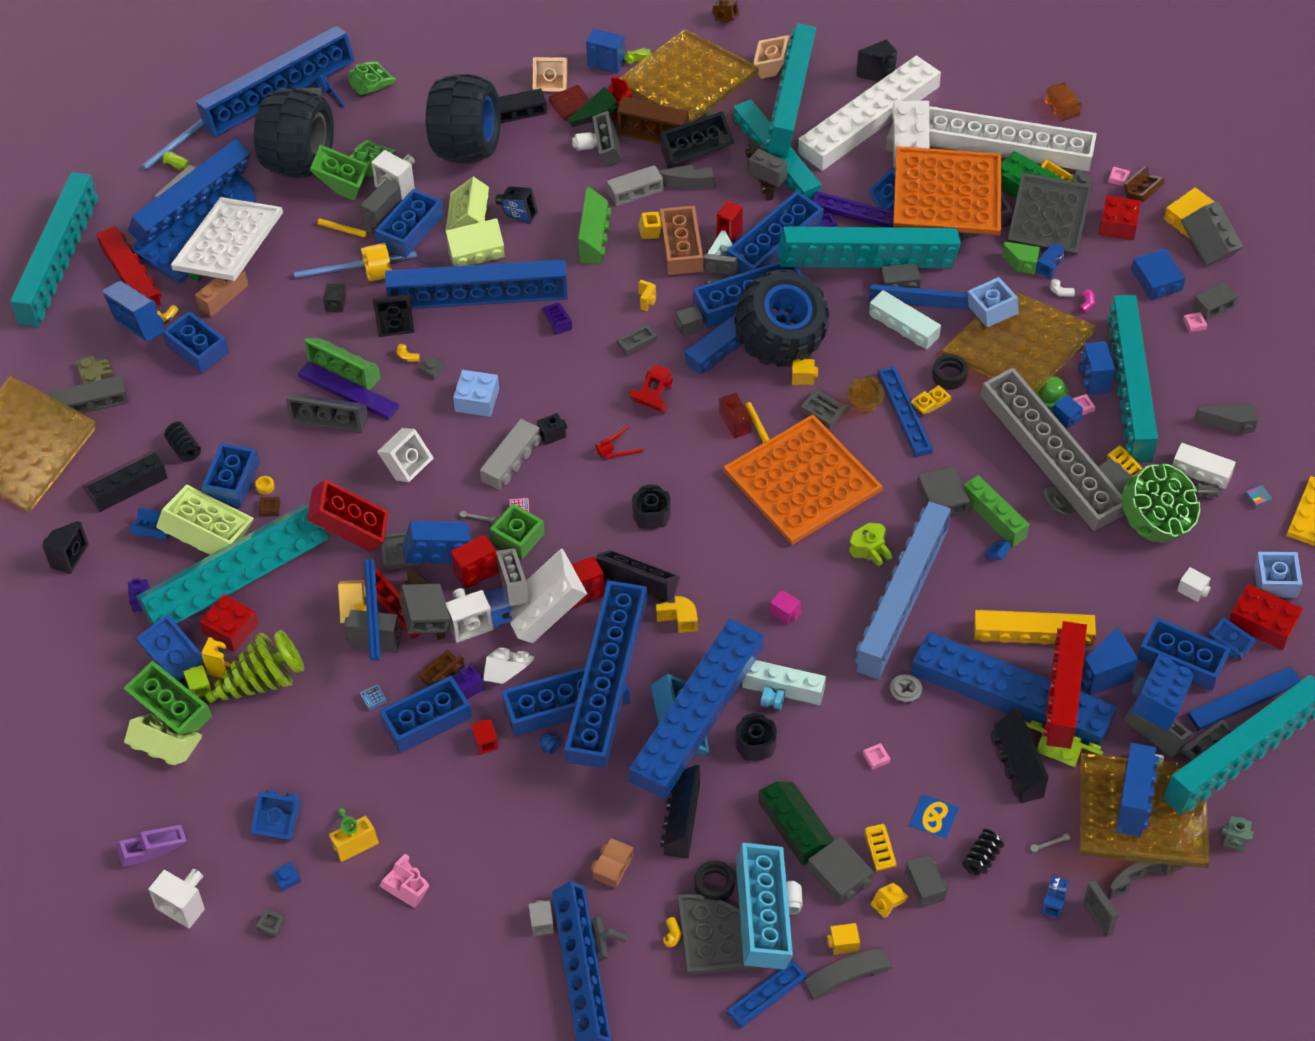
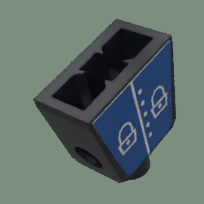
[495,186,538,224]

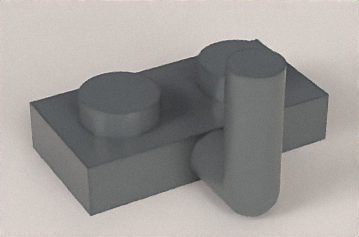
[591,917,627,963]

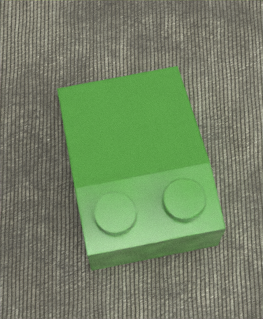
[310,145,369,201]

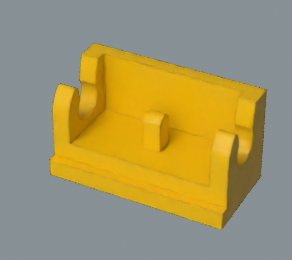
[201,637,231,679]
[328,816,379,862]

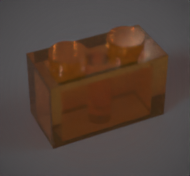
[1045,82,1082,122]

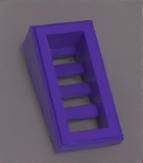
[542,302,572,335]

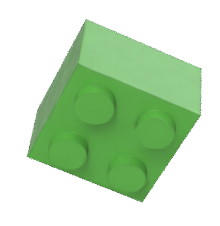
[490,503,545,560]

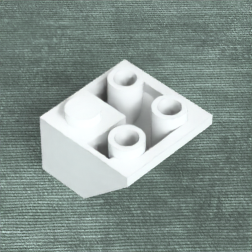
[483,648,534,684]

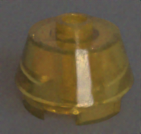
[847,376,884,413]

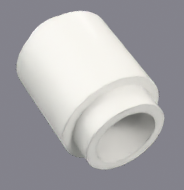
[572,132,597,151]
[786,881,803,915]

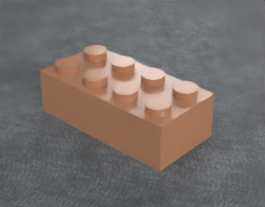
[660,206,703,275]

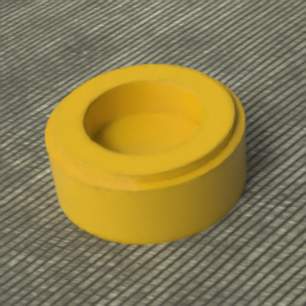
[255,476,275,495]

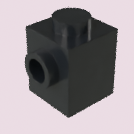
[537,413,567,445]

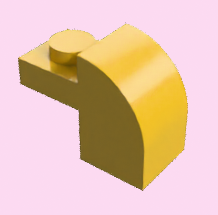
[656,596,698,633]

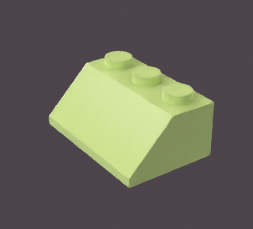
[445,176,489,231]
[446,218,505,266]
[124,713,202,765]

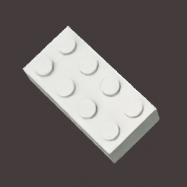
[893,101,930,168]

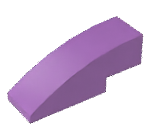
[117,825,187,867]

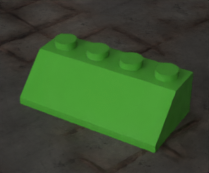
[578,187,611,264]
[304,338,380,390]
[123,661,213,735]

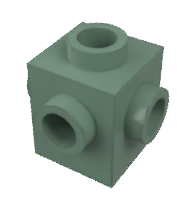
[1221,816,1254,851]

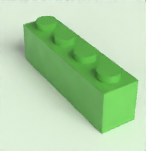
[964,475,1030,547]

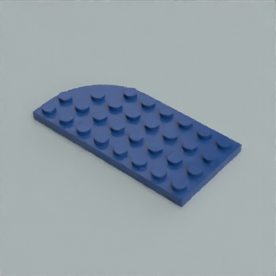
[131,174,256,285]

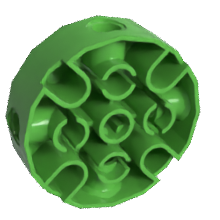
[1122,464,1201,543]

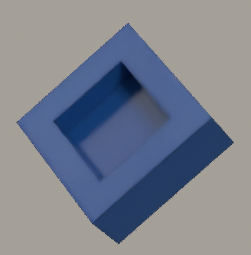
[984,541,1012,560]
[272,862,301,892]

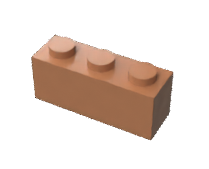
[195,270,248,317]

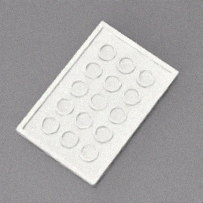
[171,197,283,281]

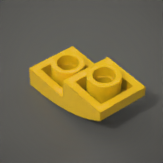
[911,385,951,414]

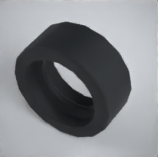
[932,354,968,390]
[695,861,735,901]

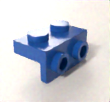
[130,508,170,540]
[1208,617,1257,660]

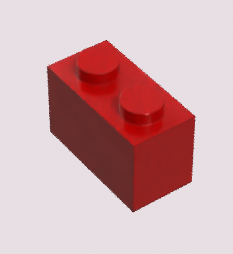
[717,200,743,243]

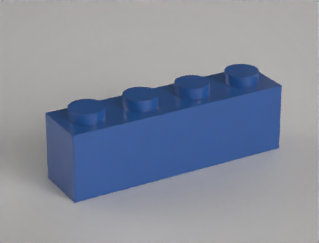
[685,314,741,375]

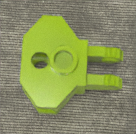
[849,523,893,566]

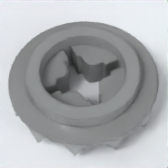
[890,674,922,704]

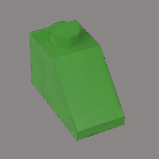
[1002,241,1040,274]

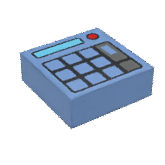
[360,684,387,711]

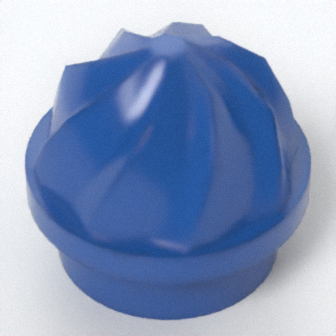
[539,733,560,754]

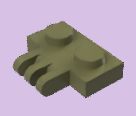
[76,355,113,384]

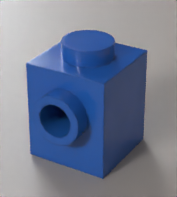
[1052,395,1083,429]

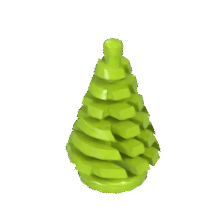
[205,629,305,703]

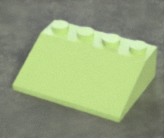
[156,484,254,555]

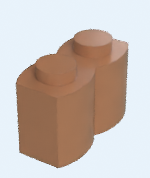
[591,838,634,888]

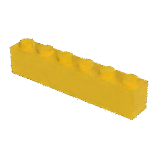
[974,610,1096,646]

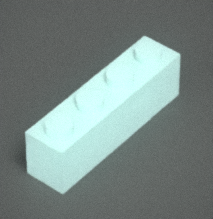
[869,290,941,350]
[742,660,826,705]

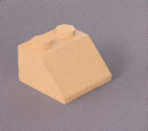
[753,35,790,79]
[533,57,568,92]

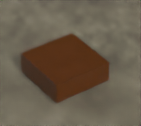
[259,497,280,516]

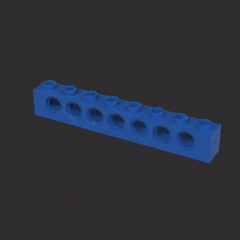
[552,881,612,1041]

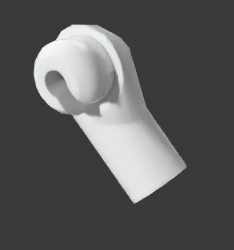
[1049,279,1075,297]

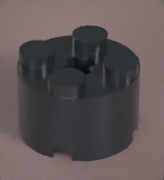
[632,484,671,529]
[735,713,777,761]

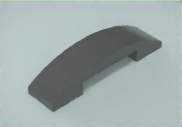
[1108,854,1187,899]
[804,949,892,1000]

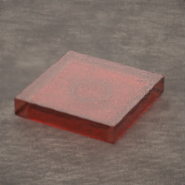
[549,85,590,121]

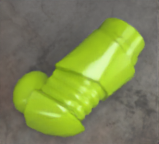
[624,48,651,64]
[163,152,189,170]

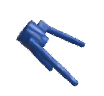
[314,75,345,107]

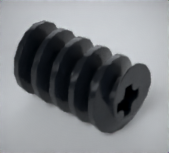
[164,421,201,462]
[962,829,1005,875]

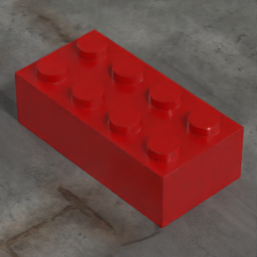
[307,479,389,552]

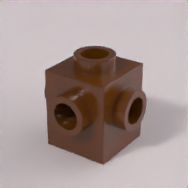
[712,0,739,23]

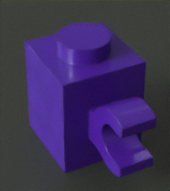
[128,578,150,612]
[452,664,484,699]

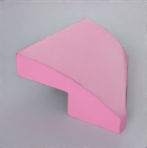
[380,854,429,908]

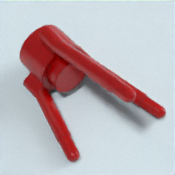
[595,425,644,460]

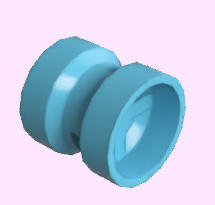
[761,686,785,710]

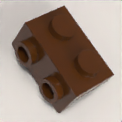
[1124,166,1165,202]
[419,650,465,686]

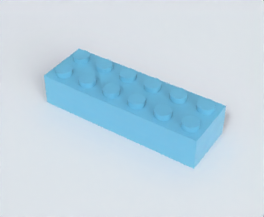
[736,843,793,970]

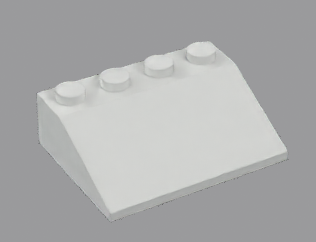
[509,549,587,643]

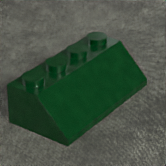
[758,781,834,866]

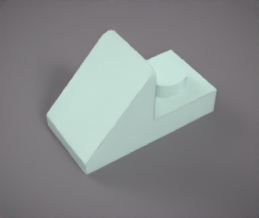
[707,230,732,256]

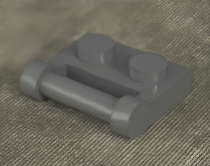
[800,388,850,428]

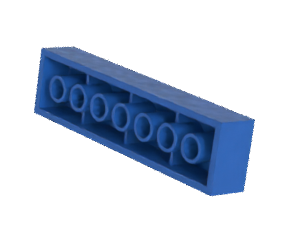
[128,138,250,246]

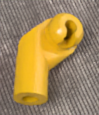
[157,305,179,322]
[396,344,420,362]
[663,917,682,947]

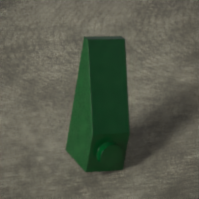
[566,86,620,127]

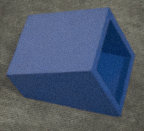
[1081,628,1138,696]

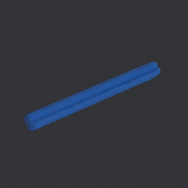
[364,559,381,661]

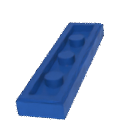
[726,960,807,1029]

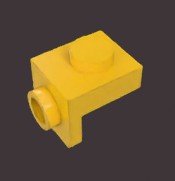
[638,280,656,311]
[871,882,909,918]

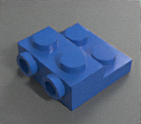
[250,790,302,840]

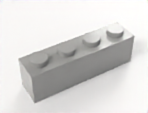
[480,419,541,490]
[496,548,529,606]

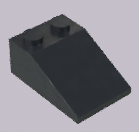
[373,294,415,337]

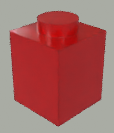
[471,719,499,755]

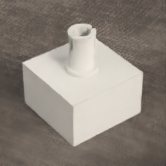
[371,150,415,200]
[377,428,434,482]
[446,588,493,643]
[148,869,205,929]

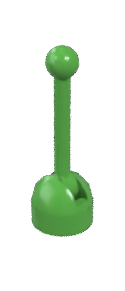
[338,808,358,834]

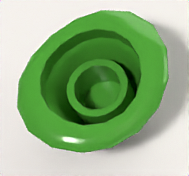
[1035,376,1069,408]

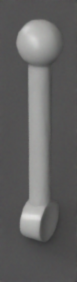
[459,511,498,524]
[1030,833,1071,854]

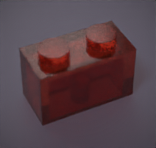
[719,393,752,439]

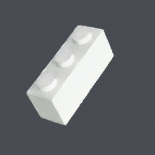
[1172,443,1236,490]

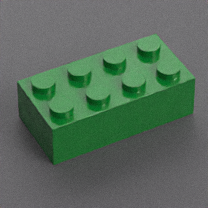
[1001,151,1064,199]

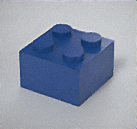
[586,28,625,73]
[1078,341,1115,395]

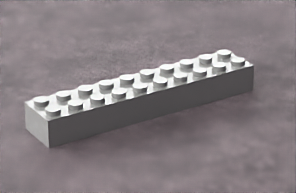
[980,368,1124,532]

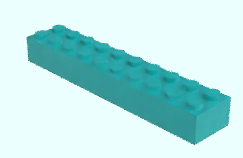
[766,23,817,157]
[10,172,99,328]
[777,226,961,268]
[1107,295,1158,462]
[136,503,329,626]
[1163,674,1315,816]

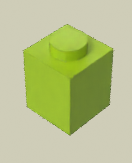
[183,665,211,699]

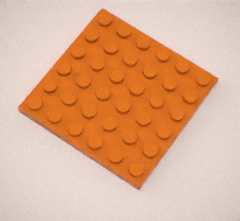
[893,146,1001,235]
[723,414,883,545]

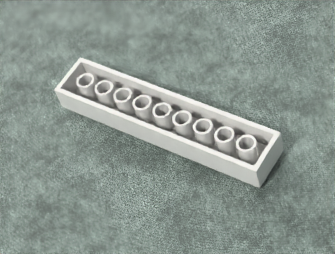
[798,55,941,171]
[929,106,1097,172]

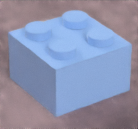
[967,277,1019,328]
[453,370,499,417]
[1254,552,1302,598]

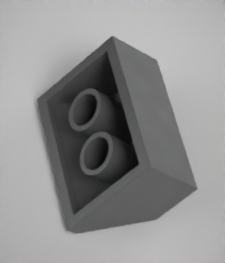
[1181,201,1243,266]

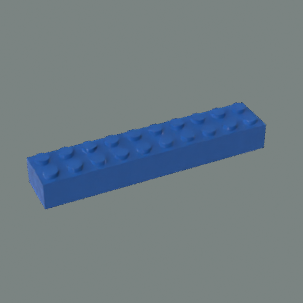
[195,26,355,137]
[385,259,568,309]
[564,581,647,769]
[629,618,765,800]
[911,631,1117,746]

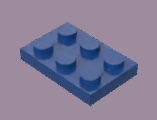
[135,614,204,682]

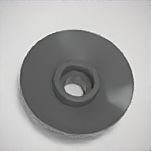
[1043,486,1075,515]

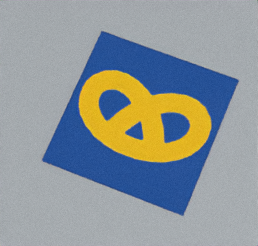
[909,794,959,839]

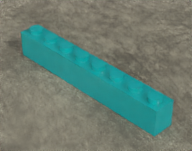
[732,99,822,200]

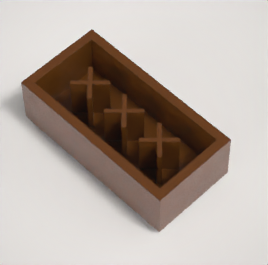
[617,97,689,145]

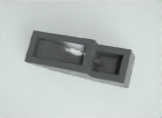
[659,165,714,190]

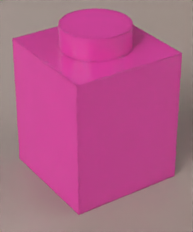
[770,590,802,625]

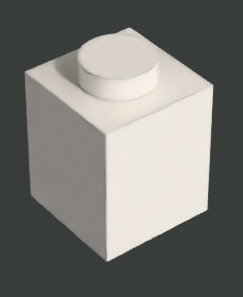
[1177,567,1211,602]

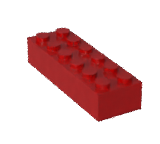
[1043,621,1087,749]

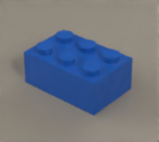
[162,311,229,373]
[202,443,259,507]
[403,521,470,564]

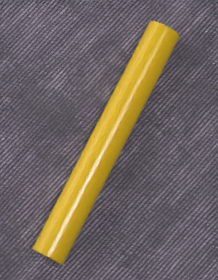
[317,218,368,238]
[744,402,769,443]

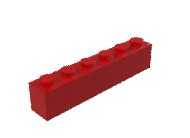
[96,226,162,307]

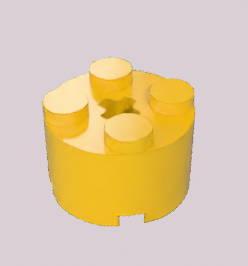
[361,243,392,282]

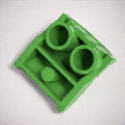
[348,61,396,95]
[350,140,397,177]

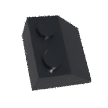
[856,39,897,81]
[42,521,89,574]

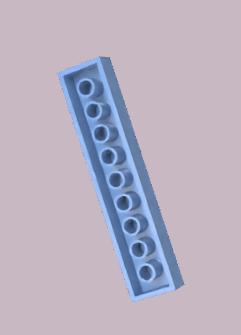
[855,501,951,680]

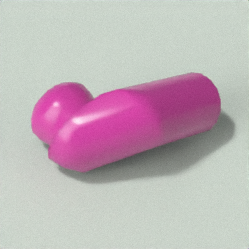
[1078,289,1095,314]

